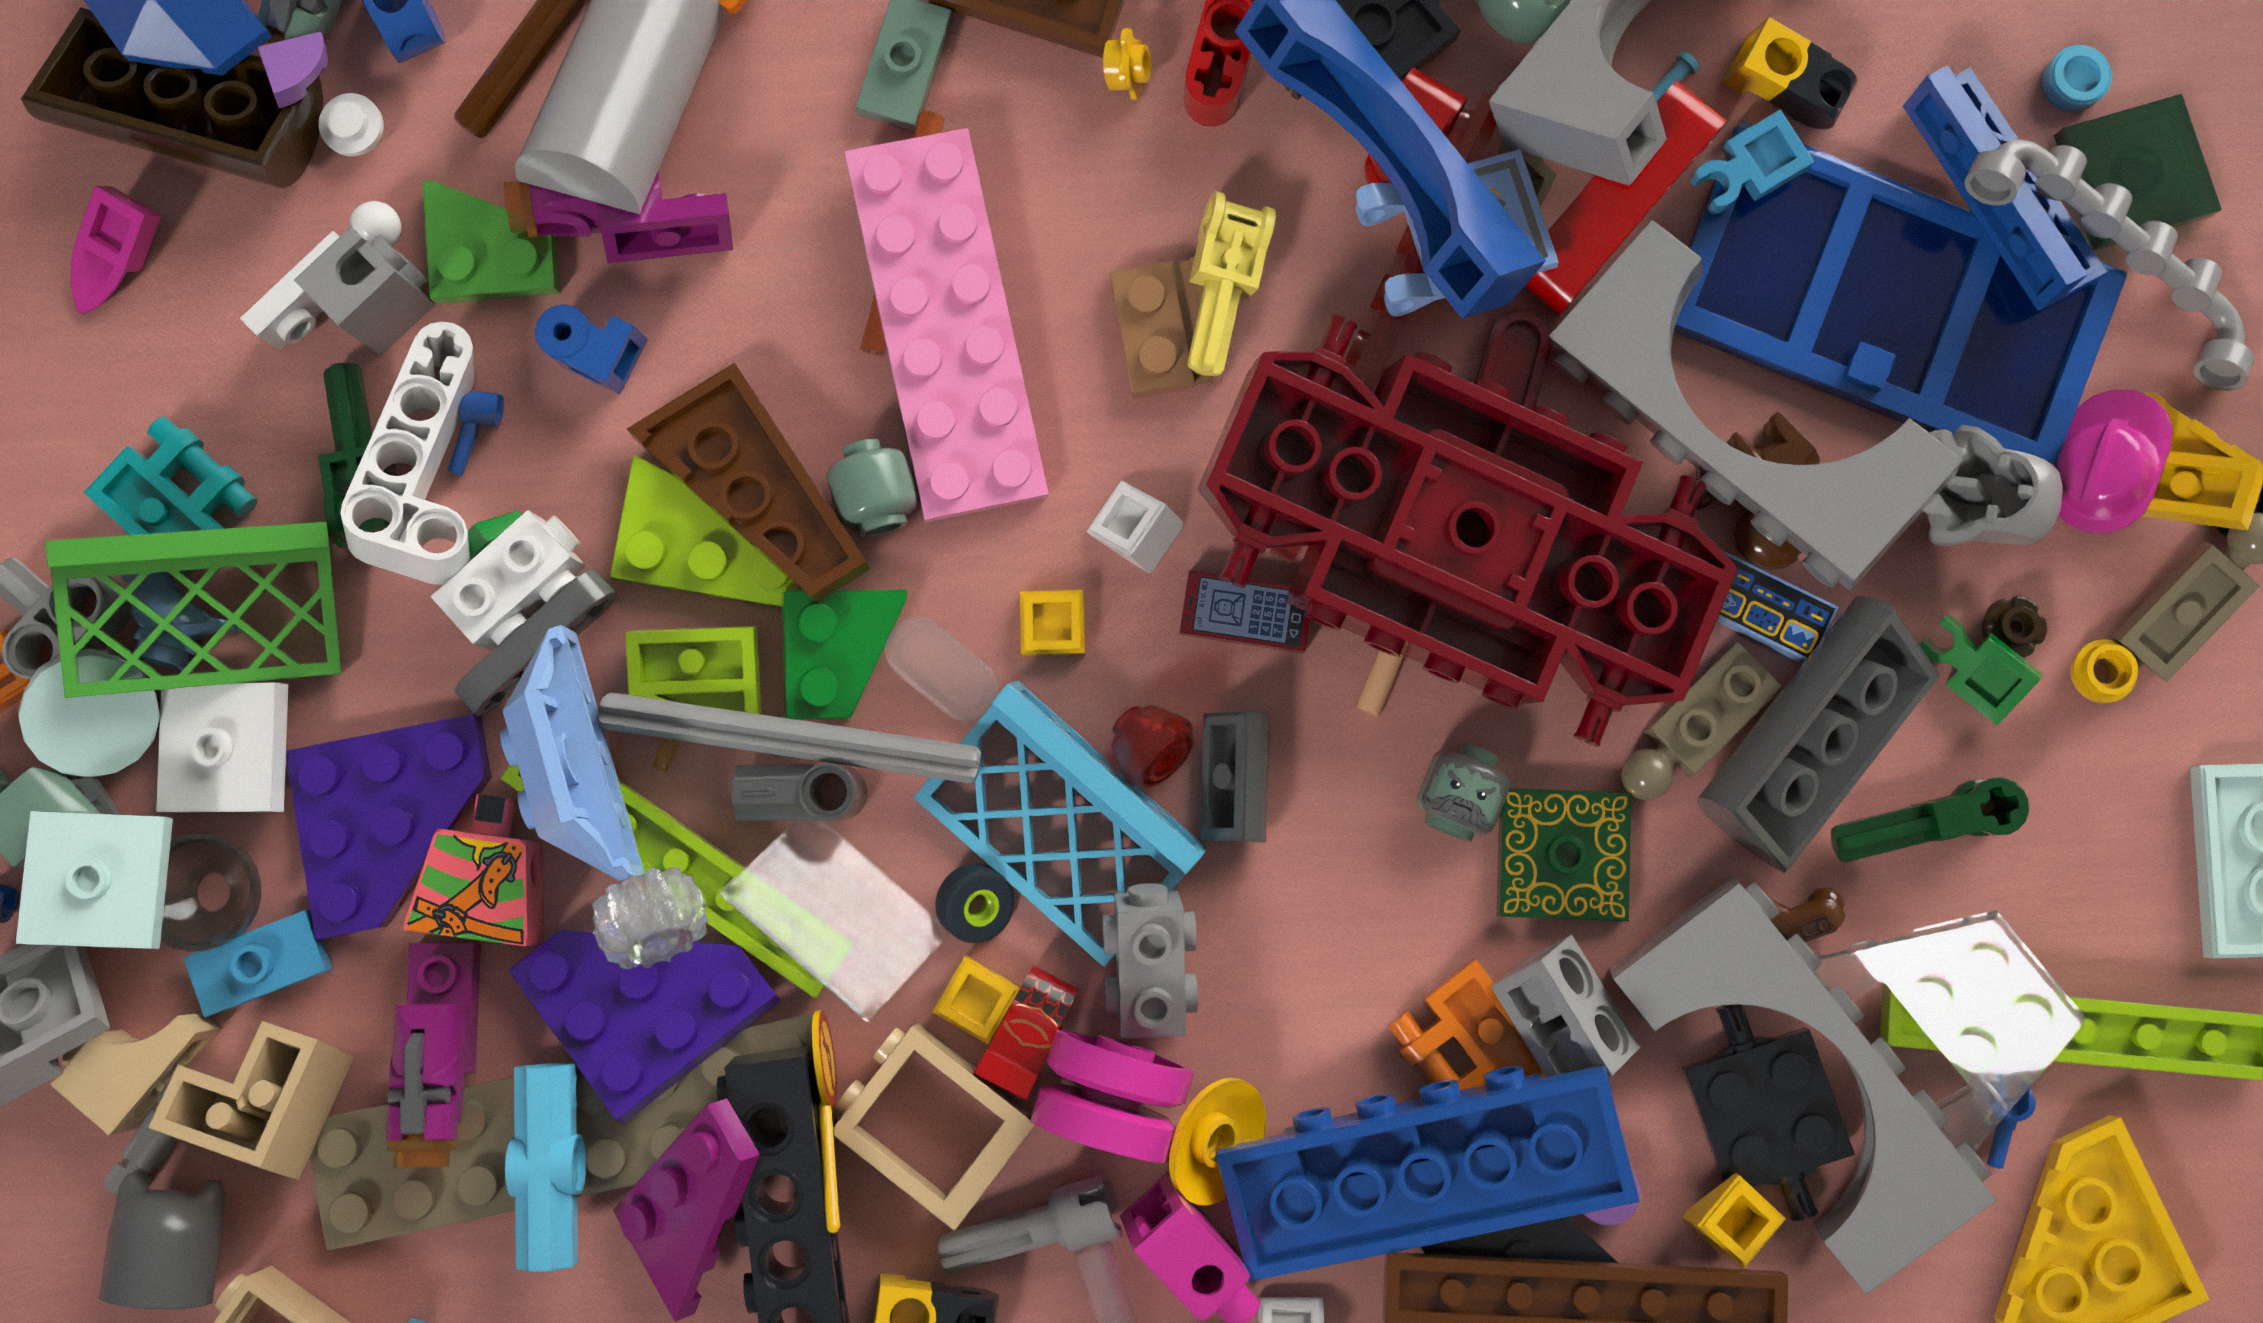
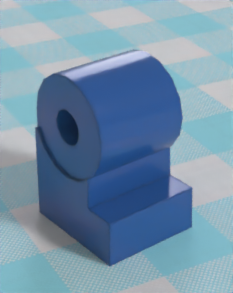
[363,0,446,63]
[535,304,648,395]

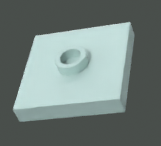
[16,811,173,949]

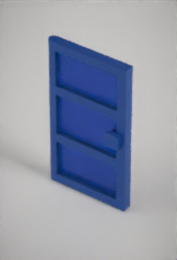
[1674,119,2127,467]

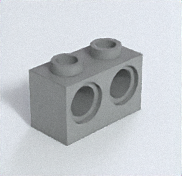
[1491,934,1641,1078]

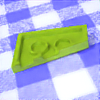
[610,454,801,608]

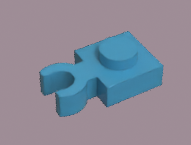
[1690,109,1815,214]

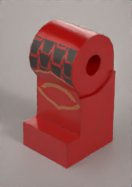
[974,965,1079,1100]

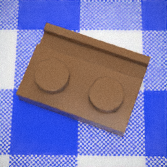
[1110,257,1222,398]

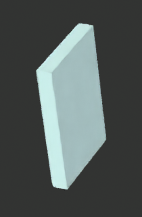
[2190,764,2263,958]

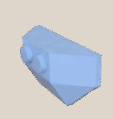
[500,625,646,882]

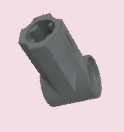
[732,763,868,821]

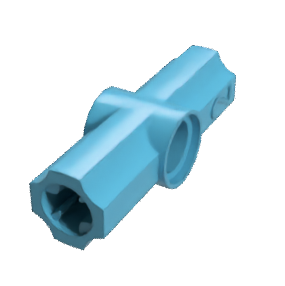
[505,1063,586,1272]

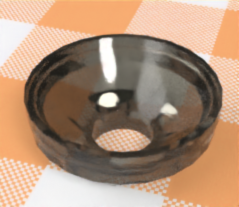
[160,833,261,952]

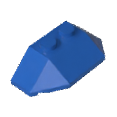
[84,0,273,75]

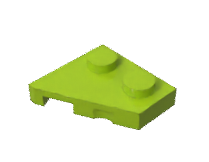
[625,626,762,715]

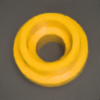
[2070,639,2138,703]

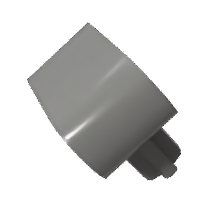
[0,557,131,679]

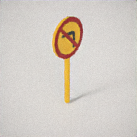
[812,1010,840,1233]

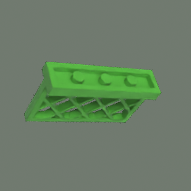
[45,522,342,698]

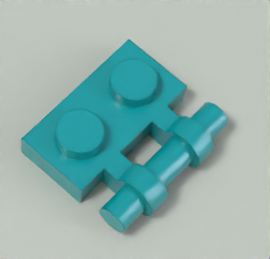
[83,416,258,577]

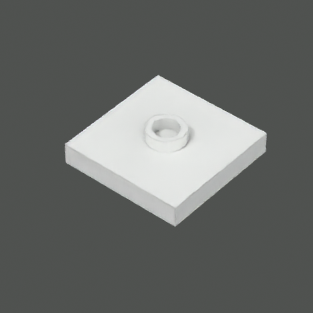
[156,682,288,813]

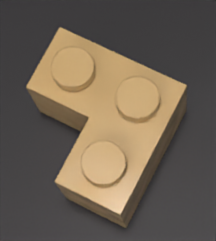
[148,1021,354,1181]

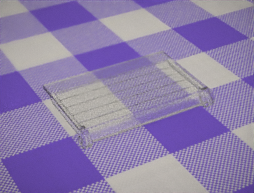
[720,820,950,1024]

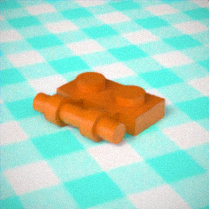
[1388,959,1544,1090]

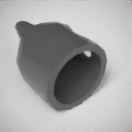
[99,1173,226,1309]

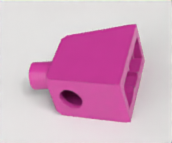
[1120,1172,1261,1323]

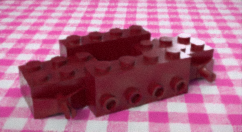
[1197,314,1738,747]

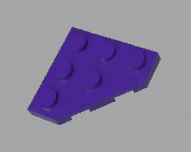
[286,714,491,940]
[508,929,781,1124]

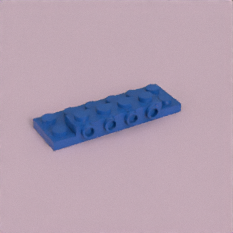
[1216,1065,1640,1282]

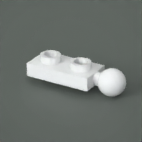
[240,201,402,351]

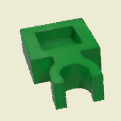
[1919,613,2043,726]

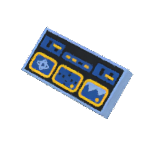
[1716,551,1840,664]

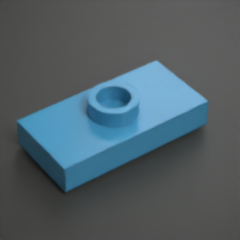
[183,910,333,1018]

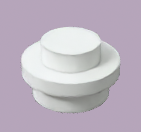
[319,93,384,156]

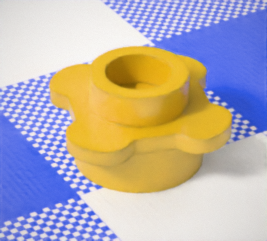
[1103,28,1152,100]

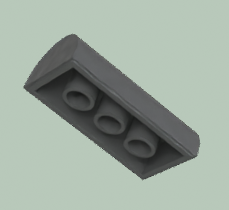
[1697,596,1940,874]

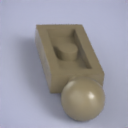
[2111,513,2263,682]
[1621,642,1783,800]

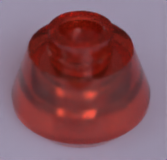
[1111,705,1194,788]

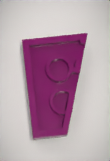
[613,1098,760,1322]

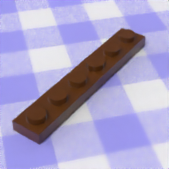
[1382,1252,1788,1323]

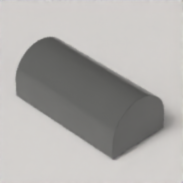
[1200,711,1269,843]

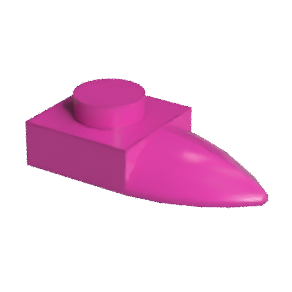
[71,186,161,314]

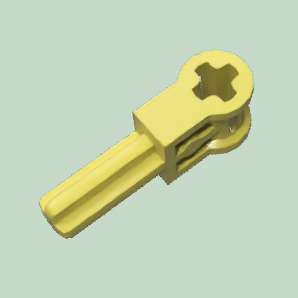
[1187,190,1276,376]

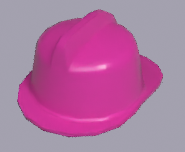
[2055,389,2173,534]

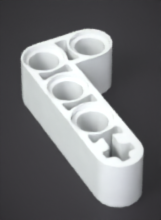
[341,321,475,585]

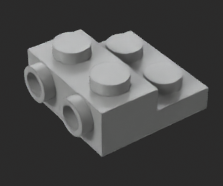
[0,944,110,1107]

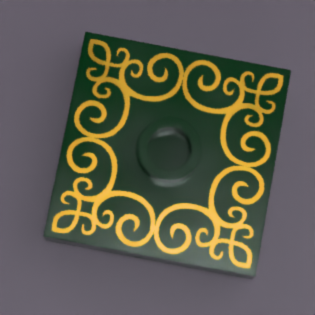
[1497,788,1631,922]

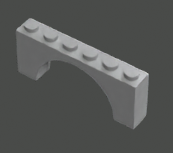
[1489,0,1667,186]
[1549,220,1963,591]
[1610,876,1997,1295]

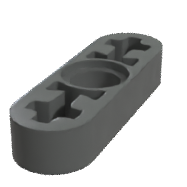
[455,569,617,717]

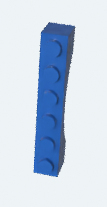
[1235,0,1546,319]

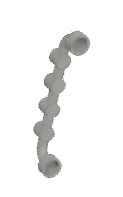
[1964,139,2255,391]

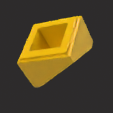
[1681,1173,1786,1269]

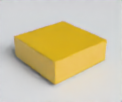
[1020,590,1085,656]
[932,955,1021,1045]

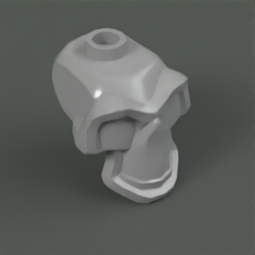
[1923,425,2063,546]

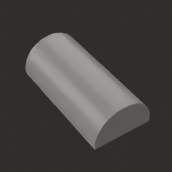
[515,0,723,214]

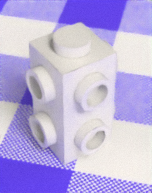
[430,510,586,650]

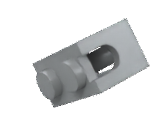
[294,226,436,356]

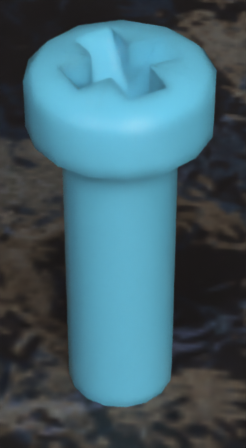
[1651,51,1700,103]

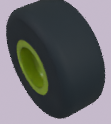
[935,864,1014,943]

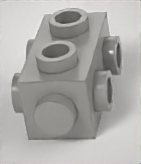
[1102,883,1198,1039]

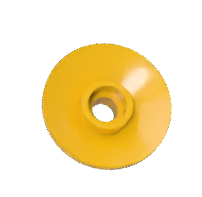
[1169,1077,1266,1206]

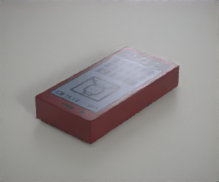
[1179,570,1310,654]

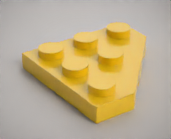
[1994,1115,2210,1323]

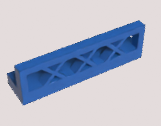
[1902,66,2108,311]

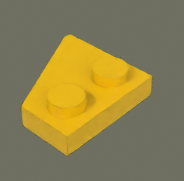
[2141,392,2263,531]

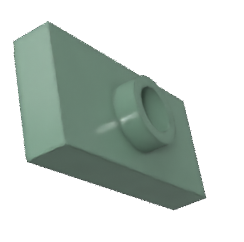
[855,0,953,132]

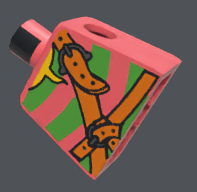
[403,794,544,946]

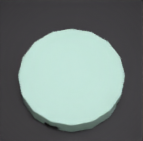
[18,649,160,778]

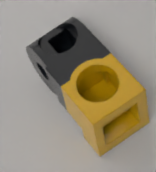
[1721,17,1857,129]
[873,1273,999,1323]

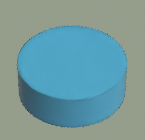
[2041,45,2112,112]

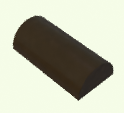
[21,7,323,188]

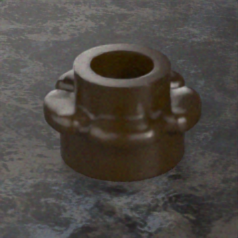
[1982,596,2047,658]

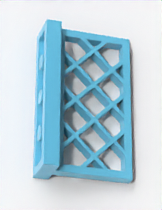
[913,680,1208,967]

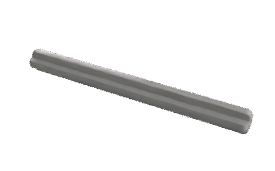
[598,693,981,783]

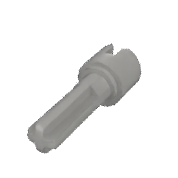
[937,1173,1122,1273]

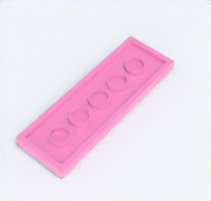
[845,128,1049,523]

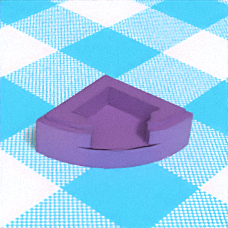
[258,32,328,108]

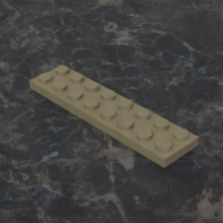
[310,1013,839,1251]

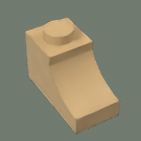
[50,1012,222,1136]

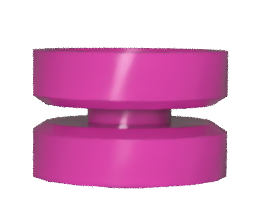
[1030,1030,1195,1163]

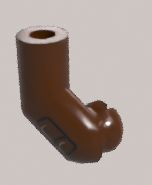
[1770,887,1845,942]

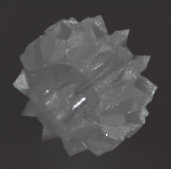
[592,868,708,969]

